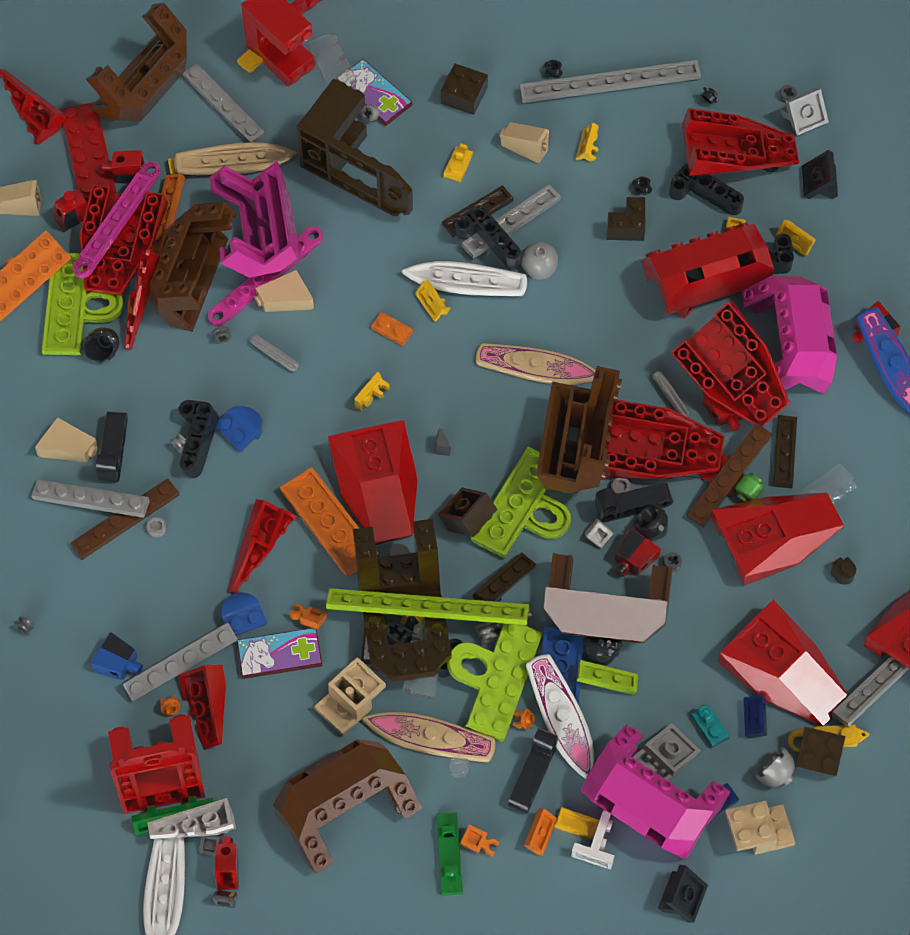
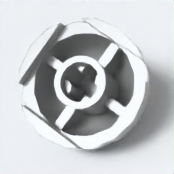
[521,242,559,280]
[754,747,795,788]

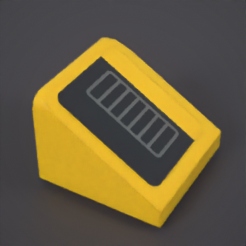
[400,615,424,634]

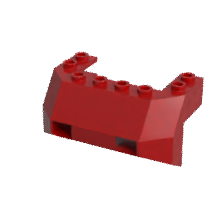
[641,222,774,314]

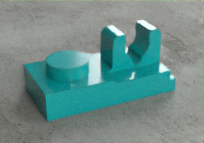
[690,704,730,748]

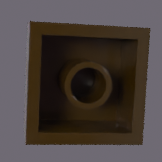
[441,63,488,115]
[438,487,498,537]
[795,726,846,777]

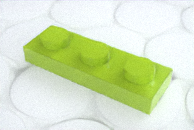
[576,660,638,695]

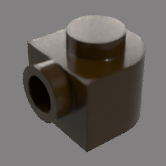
[831,557,857,585]

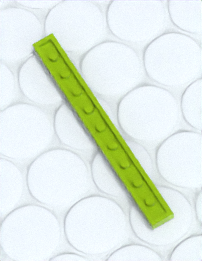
[326,588,529,625]

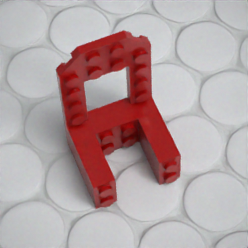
[241,0,321,86]
[108,714,206,814]

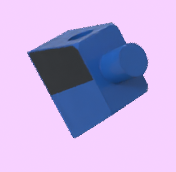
[91,632,143,680]

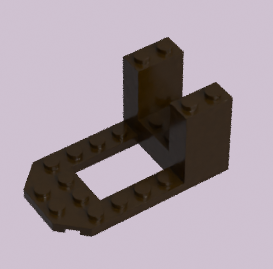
[297,78,413,217]
[353,519,452,682]

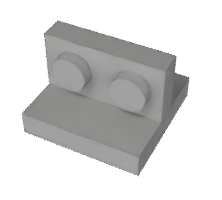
[781,87,829,136]

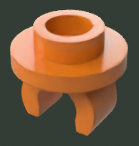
[160,694,181,716]
[513,709,535,730]

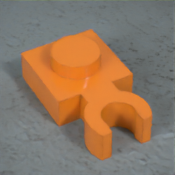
[289,604,327,630]
[460,825,499,856]

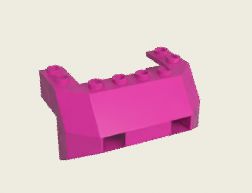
[209,160,300,278]
[742,276,837,394]
[581,724,730,859]

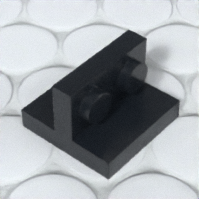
[802,150,838,199]
[658,865,708,923]

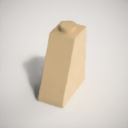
[500,122,549,164]
[0,180,42,216]
[254,270,314,312]
[35,417,98,462]

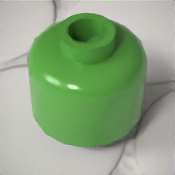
[734,473,764,502]

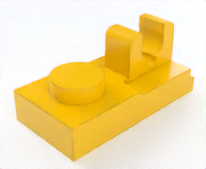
[575,123,599,162]
[444,143,474,183]
[776,220,816,256]
[415,280,451,322]
[354,371,390,411]

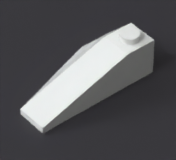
[147,798,236,839]

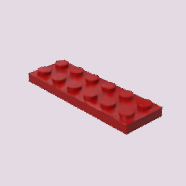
[61,102,116,202]

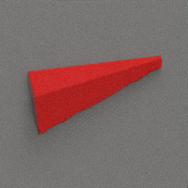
[0,69,66,145]
[124,250,160,350]
[227,499,297,593]

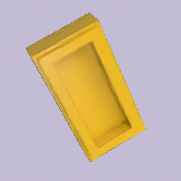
[555,807,600,841]

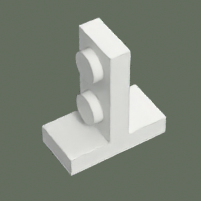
[571,810,615,870]

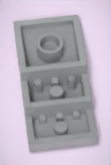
[633,723,701,781]

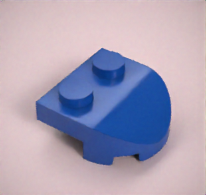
[216,406,263,452]
[221,592,267,636]

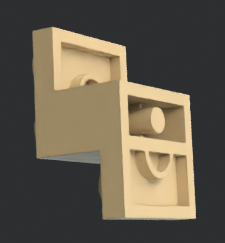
[314,657,386,736]
[725,801,795,855]

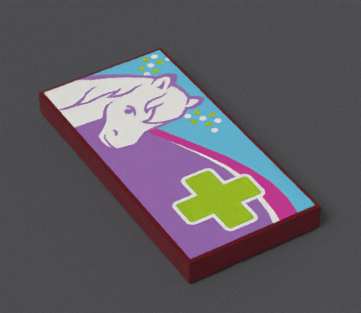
[336,59,413,126]
[237,628,322,679]

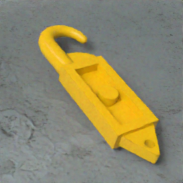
[788,725,869,752]

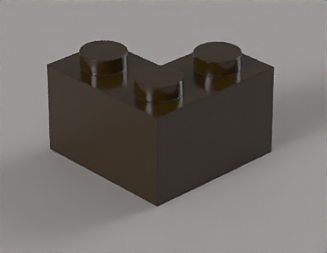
[607,197,645,241]

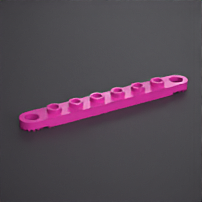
[73,161,161,278]
[208,227,323,327]

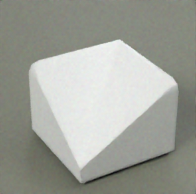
[584,519,613,548]

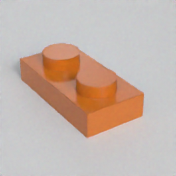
[371,312,413,347]
[524,808,557,855]

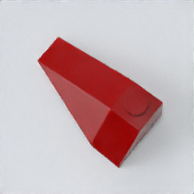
[178,665,226,749]

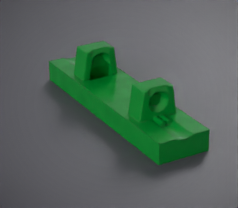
[131,796,214,835]
[437,812,463,896]

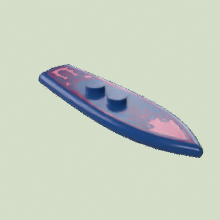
[856,307,910,414]

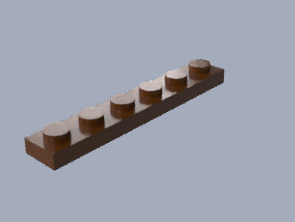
[687,423,772,528]
[71,478,179,560]

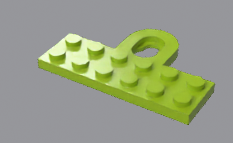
[42,253,124,355]
[471,446,571,559]
[447,623,543,742]

